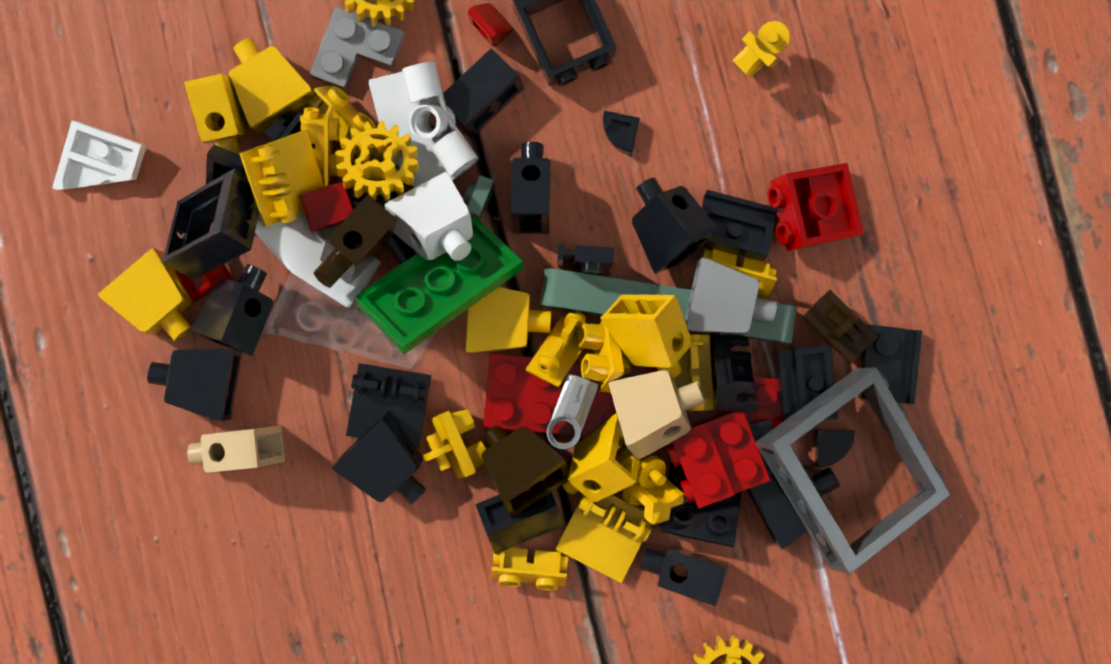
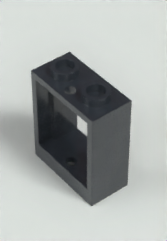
[512,0,617,86]
[162,168,259,280]

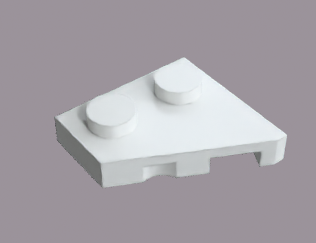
[52,120,147,190]

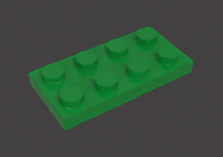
[355,215,523,355]

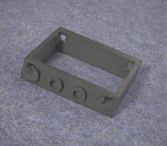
[755,368,950,574]

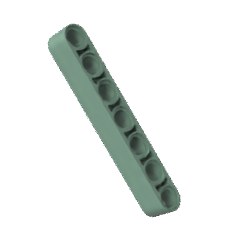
[539,268,797,344]

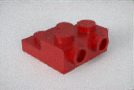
[767,163,864,252]
[666,411,771,509]

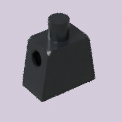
[511,142,551,234]
[632,177,719,274]
[190,264,273,356]
[147,349,242,421]
[332,411,426,505]
[747,464,840,549]
[640,545,729,606]

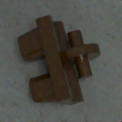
[802,290,878,364]

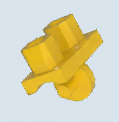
[733,21,790,77]
[577,321,633,393]
[422,409,486,479]
[622,456,685,524]

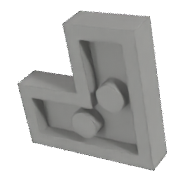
[309,6,405,90]

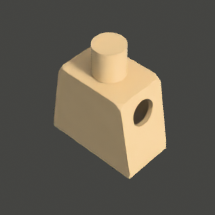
[608,370,706,460]
[187,425,285,473]

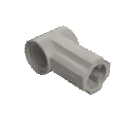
[546,373,599,450]

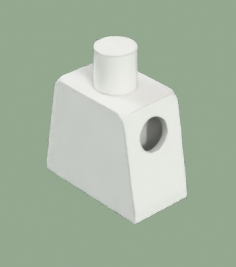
[384,172,473,261]

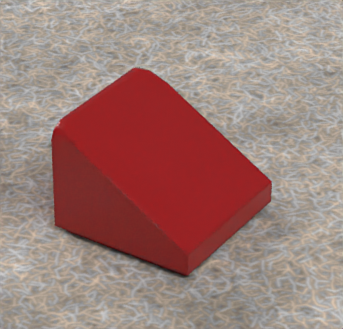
[468,3,513,47]
[299,182,353,232]
[175,264,232,302]

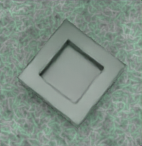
[463,175,495,220]

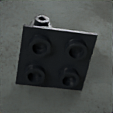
[346,363,432,448]
[658,462,742,548]

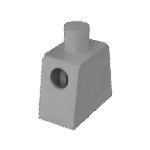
[685,258,777,335]

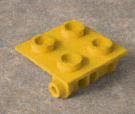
[239,130,324,227]
[555,495,651,583]

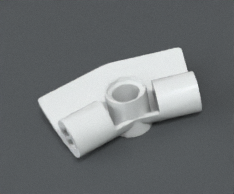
[369,61,478,188]
[255,212,381,307]

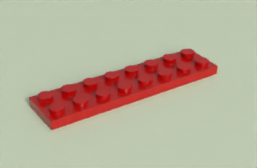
[483,353,782,444]

